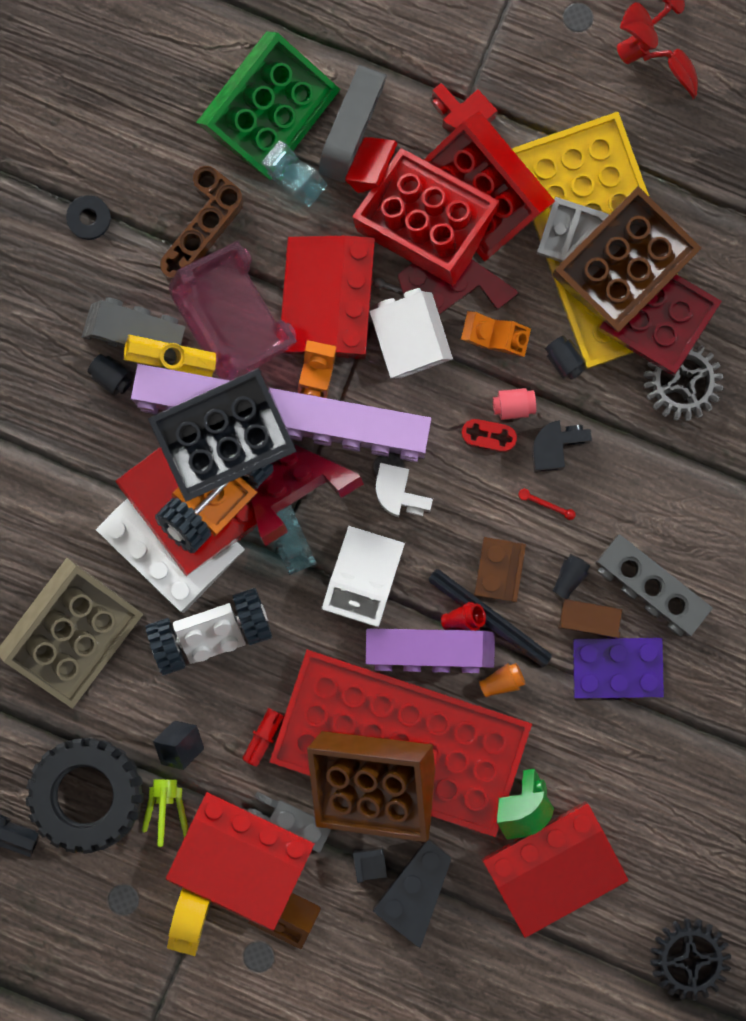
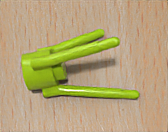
[142,779,188,848]

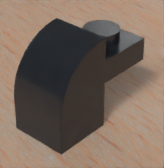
[532,420,592,473]

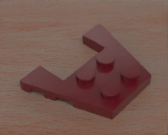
[397,260,519,315]
[251,445,363,546]

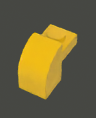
[167,888,210,956]

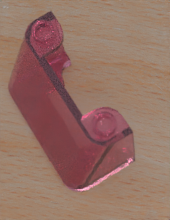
[169,241,297,381]

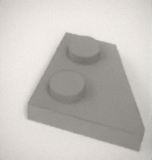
[537,197,609,262]

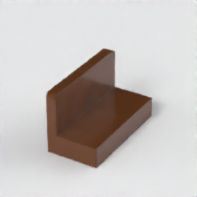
[558,599,622,638]
[248,893,321,949]

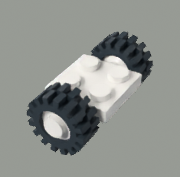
[145,588,273,676]

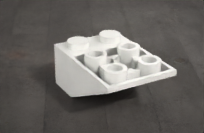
[322,526,405,628]

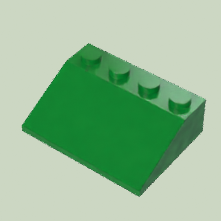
[196,31,341,180]

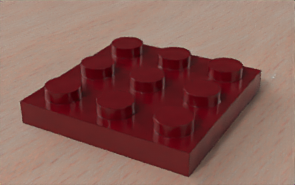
[599,274,722,377]

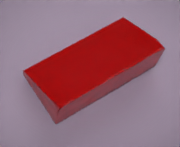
[345,137,398,193]

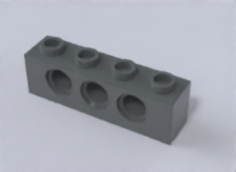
[595,534,713,637]

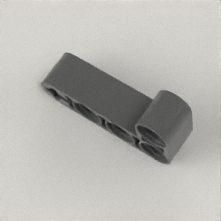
[318,65,387,184]

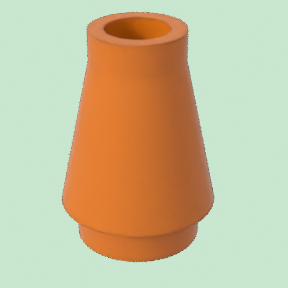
[479,663,525,698]

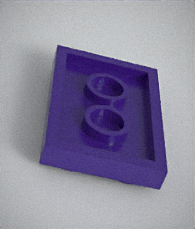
[573,638,664,698]

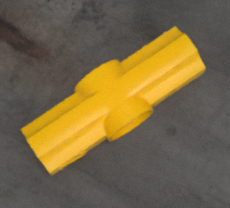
[123,334,216,377]

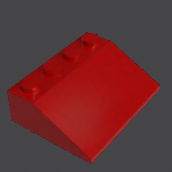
[423,111,555,262]
[352,148,499,286]
[279,236,375,359]
[115,447,257,576]
[165,792,315,932]
[482,802,629,938]

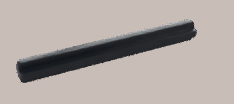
[429,569,552,667]

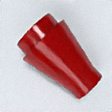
[441,602,486,631]

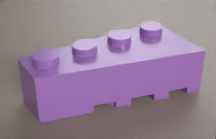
[366,629,495,673]

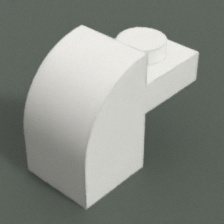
[376,463,433,517]

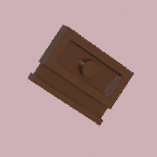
[474,537,526,602]

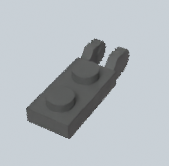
[248,791,331,853]

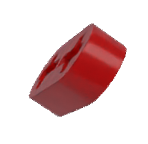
[461,419,517,452]

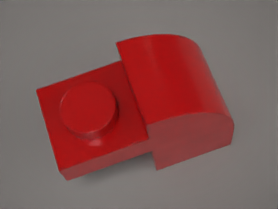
[432,83,497,133]

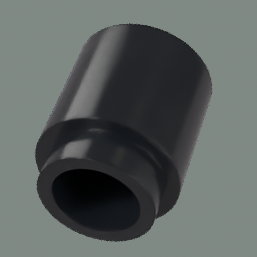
[545,335,586,380]
[87,354,132,396]

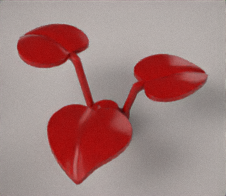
[617,0,698,100]

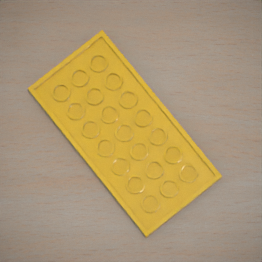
[511,112,678,369]

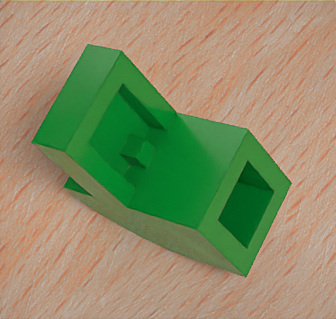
[497,769,554,840]

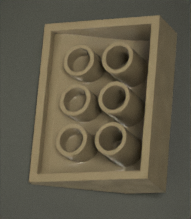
[0,558,143,709]

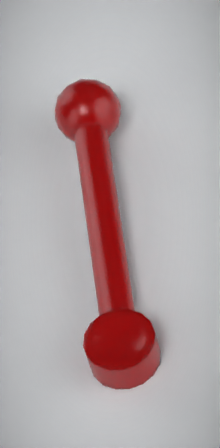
[518,488,576,520]

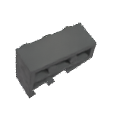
[81,297,186,362]

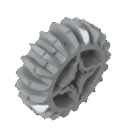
[643,346,723,421]

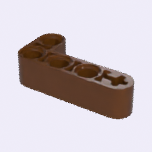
[160,166,244,283]

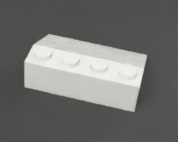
[96,498,245,613]

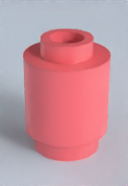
[493,388,536,420]

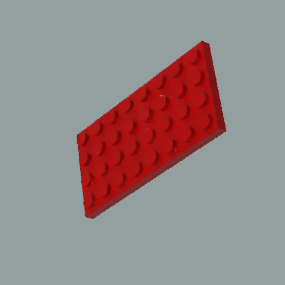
[269,650,532,837]

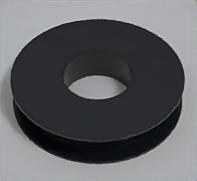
[66,195,111,240]

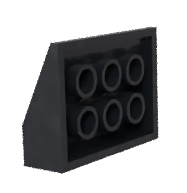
[148,368,297,502]

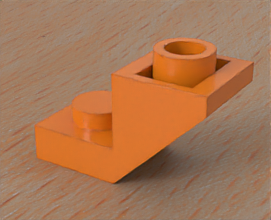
[461,311,531,357]
[298,340,336,398]

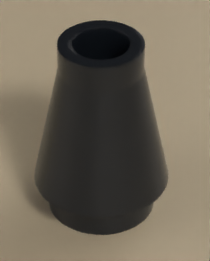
[552,554,591,599]

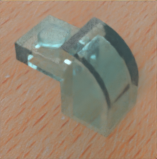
[261,140,327,207]
[274,505,317,575]

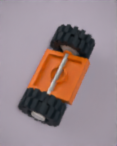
[155,463,274,553]

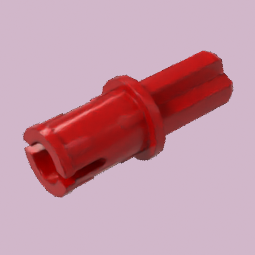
[242,708,284,767]

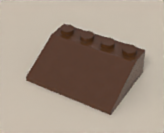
[552,186,702,333]
[307,731,435,842]

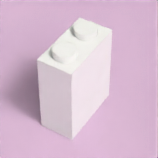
[369,288,453,378]

